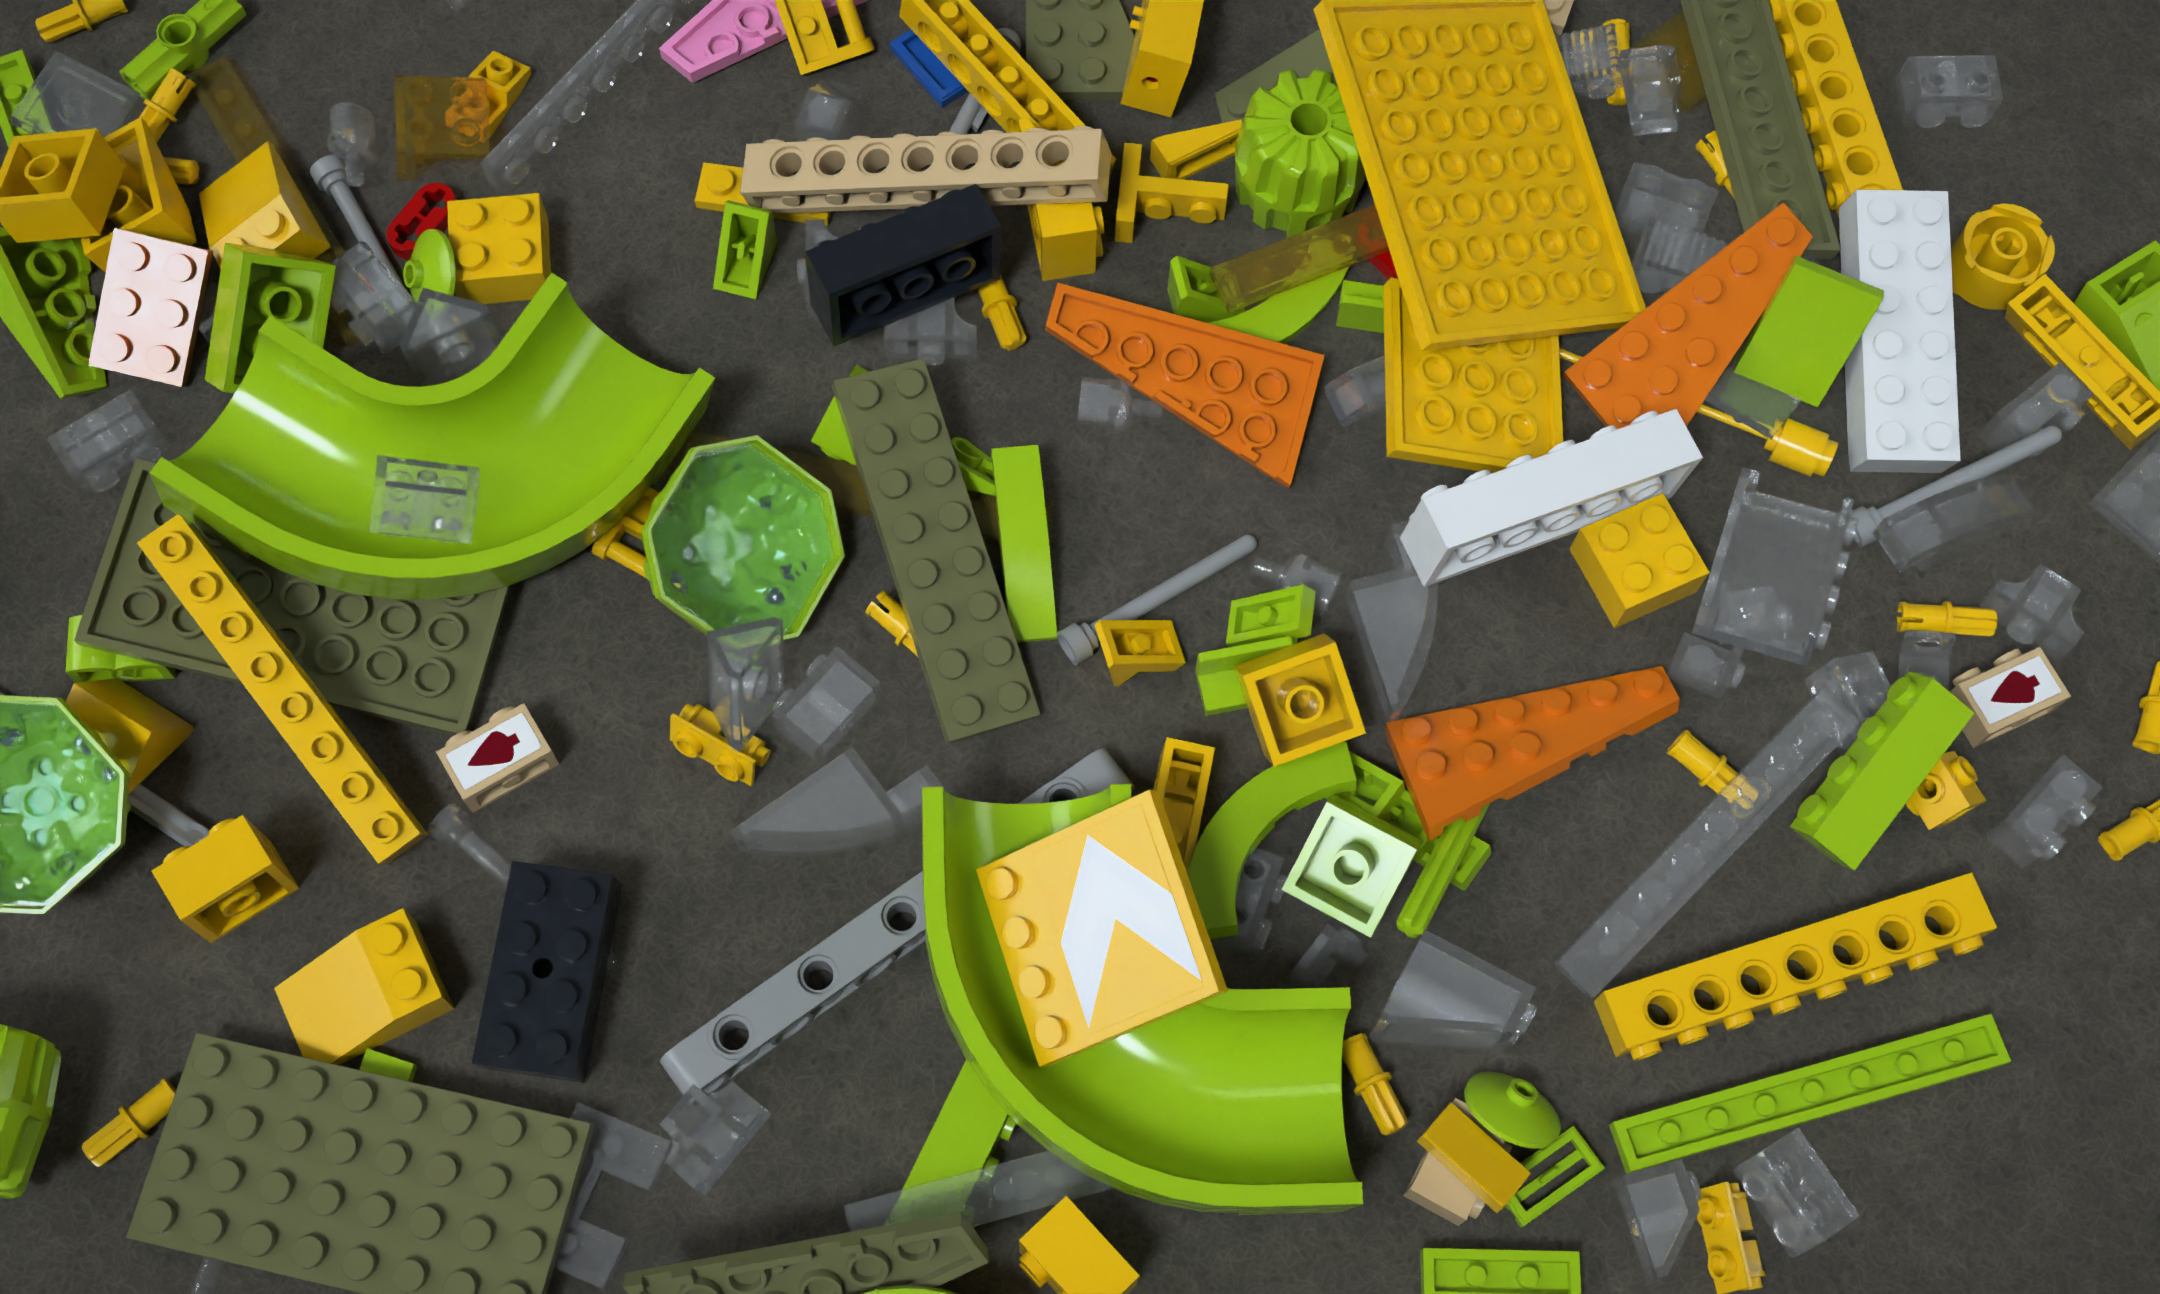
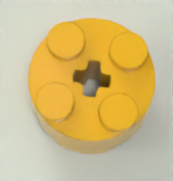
[1951,203,2055,310]

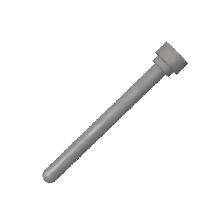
[310,154,427,338]
[1844,426,2062,548]
[1057,534,1257,665]

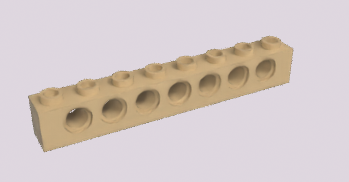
[740,126,1111,214]

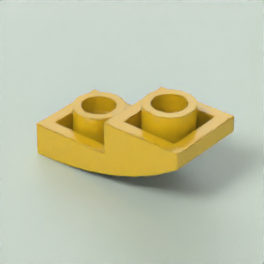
[445,51,531,145]

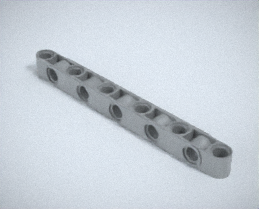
[660,748,1135,1104]

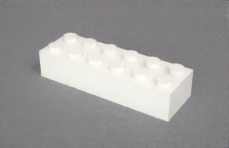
[1839,190,1960,473]
[1400,409,1703,587]

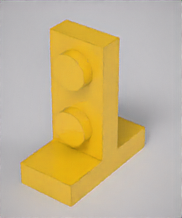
[1115,143,1228,243]

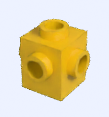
[1906,751,1987,830]

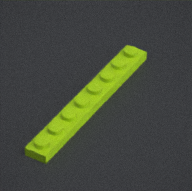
[1609,1013,2011,1175]

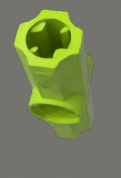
[119,0,247,101]

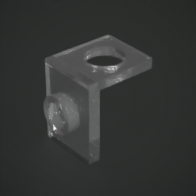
[1898,630,1956,691]

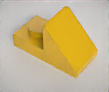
[1094,620,1186,686]

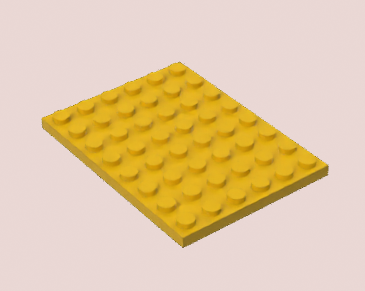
[1313,0,1646,351]

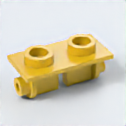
[670,704,771,787]
[1693,1182,1766,1294]

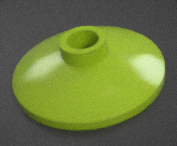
[403,229,456,322]
[1464,1071,1561,1149]

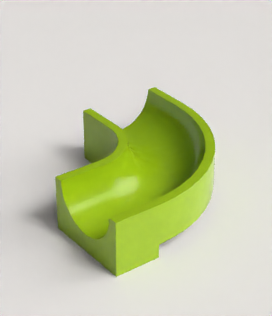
[149,272,715,599]
[922,784,1363,1215]

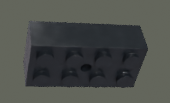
[805,184,1001,347]
[471,861,622,1083]

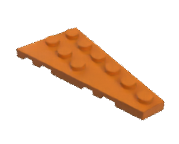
[1563,202,1813,429]
[1045,283,1325,488]
[1386,666,1680,841]

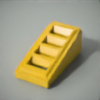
[1150,119,1242,179]

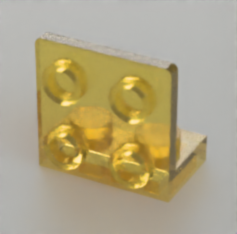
[394,75,490,181]

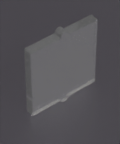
[1705,361,1801,440]

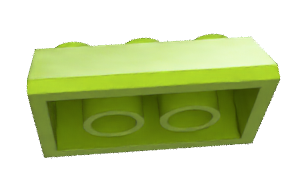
[205,242,336,393]

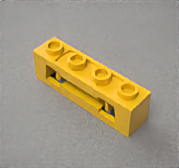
[2004,274,2160,451]
[1153,737,1215,873]

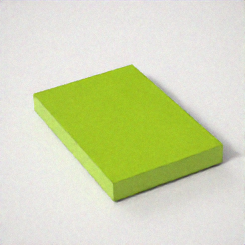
[1733,256,1884,407]

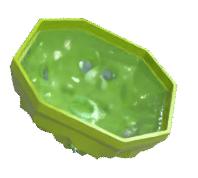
[641,435,845,651]
[0,695,131,914]

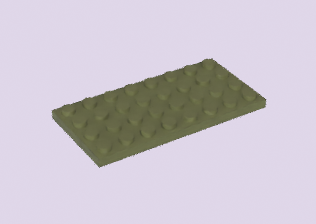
[74,458,511,736]
[126,1033,595,1294]

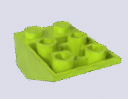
[2074,240,2160,391]

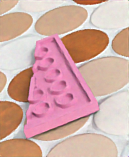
[659,0,868,83]

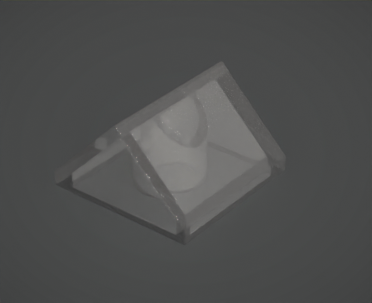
[399,288,502,387]
[707,617,784,752]

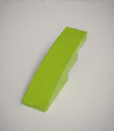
[991,445,1057,643]
[1325,751,1492,892]

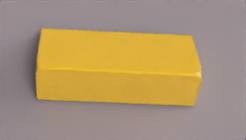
[1417,1102,1531,1213]

